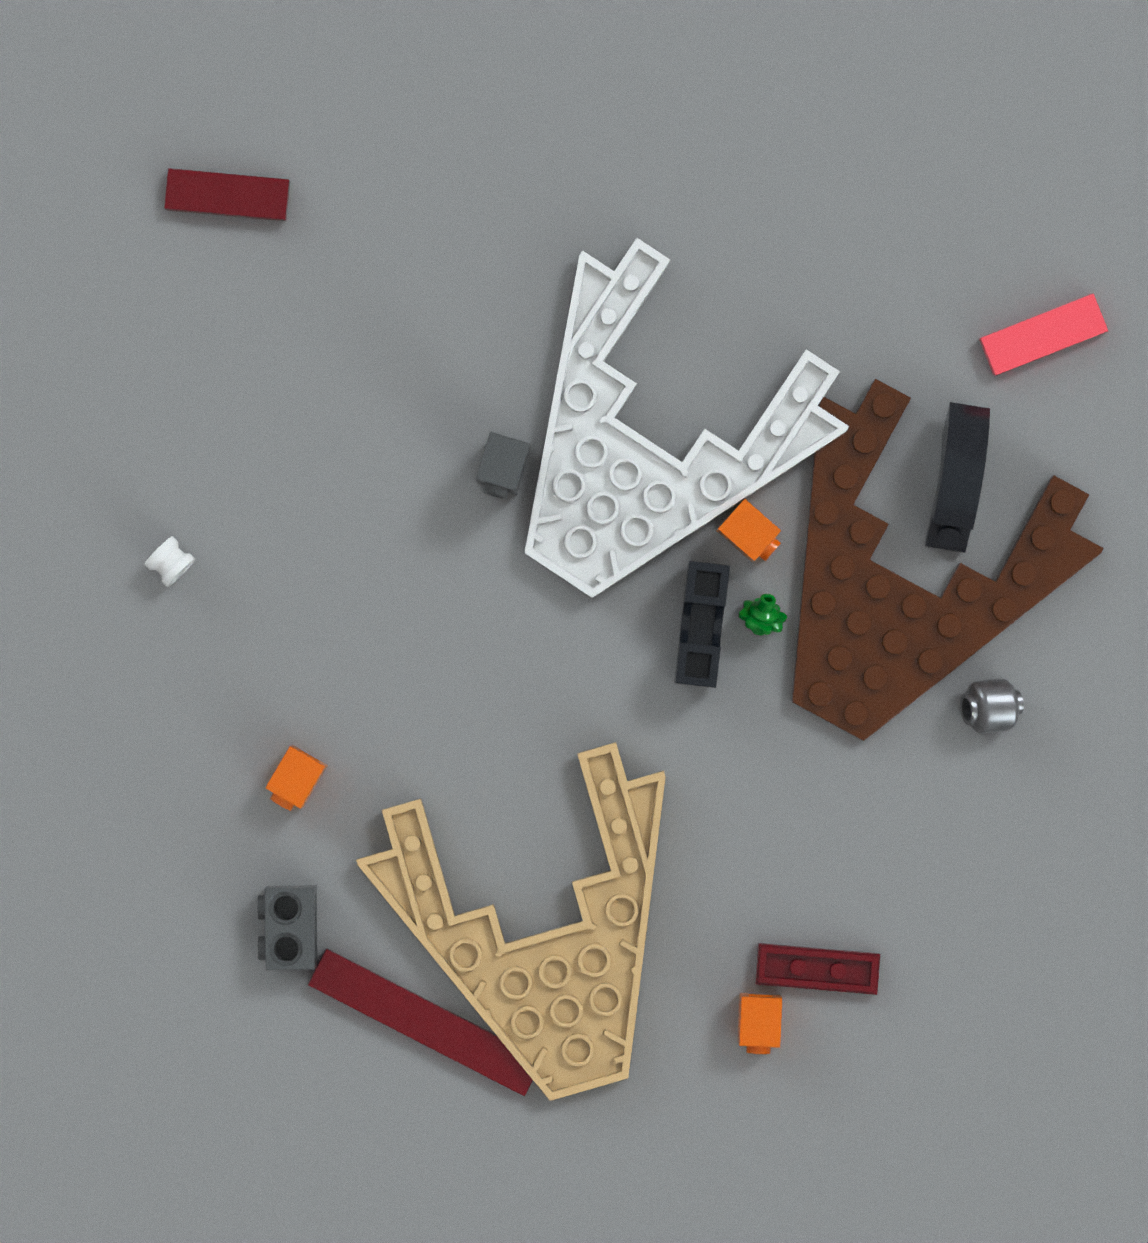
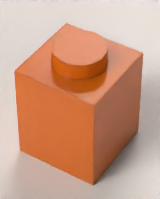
[716,499,781,563]
[265,745,328,811]
[737,993,782,1054]

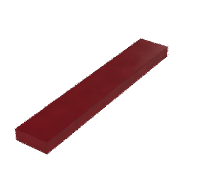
[308,948,533,1097]

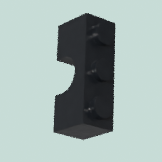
[674,561,730,688]

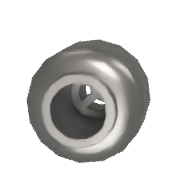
[960,678,1024,734]

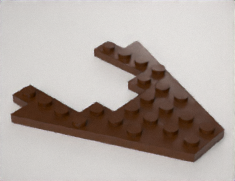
[792,379,1104,741]

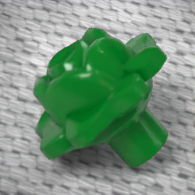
[738,594,787,636]

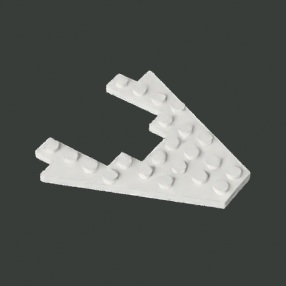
[525,238,849,598]

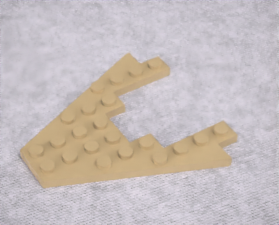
[356,742,666,1101]

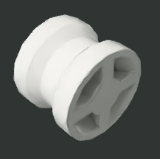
[144,536,196,587]

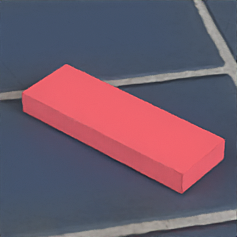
[979,293,1108,376]

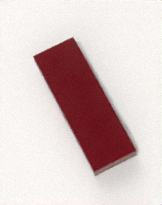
[164,168,290,221]
[755,943,881,995]

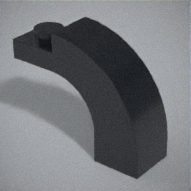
[925,402,990,553]

